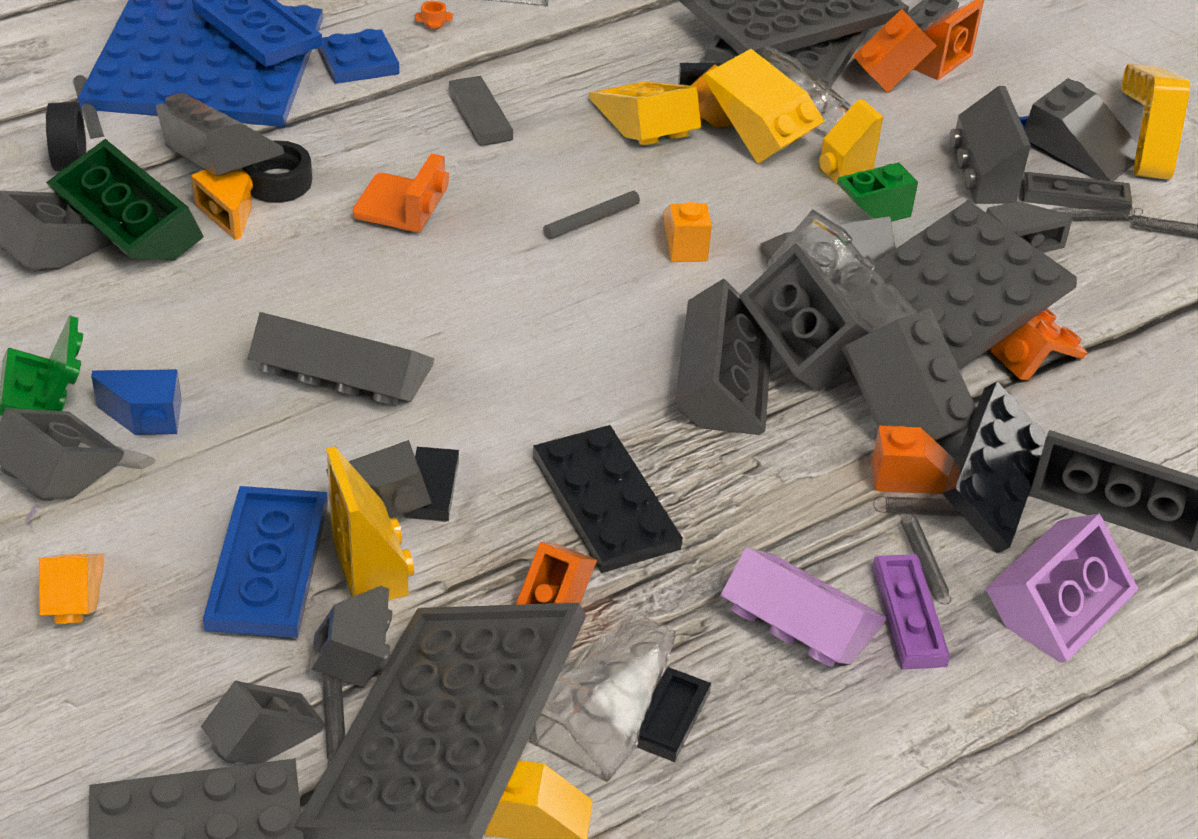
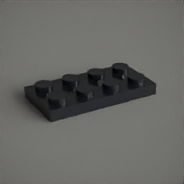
[942,381,1046,553]
[533,425,683,573]

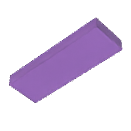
[872,554,950,669]

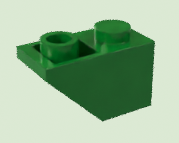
[837,162,918,222]

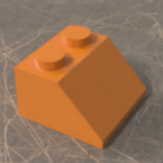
[914,0,984,81]
[853,9,937,92]

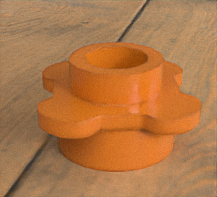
[415,1,453,29]

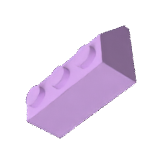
[985,513,1139,662]
[720,547,888,667]

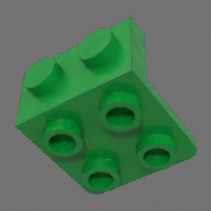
[0,315,83,416]

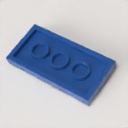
[192,0,322,67]
[203,486,328,638]

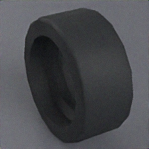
[46,102,86,171]
[242,140,313,202]

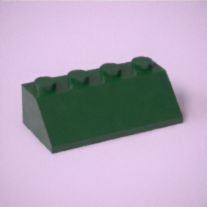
[46,139,204,260]

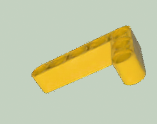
[1122,63,1190,180]

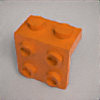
[353,153,449,233]
[989,309,1087,381]

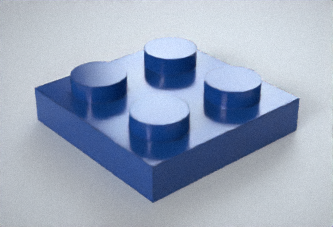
[319,29,400,84]

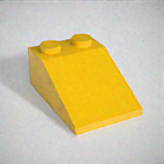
[703,49,825,164]
[589,81,701,145]
[326,446,414,600]

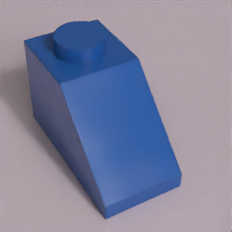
[91,369,182,435]

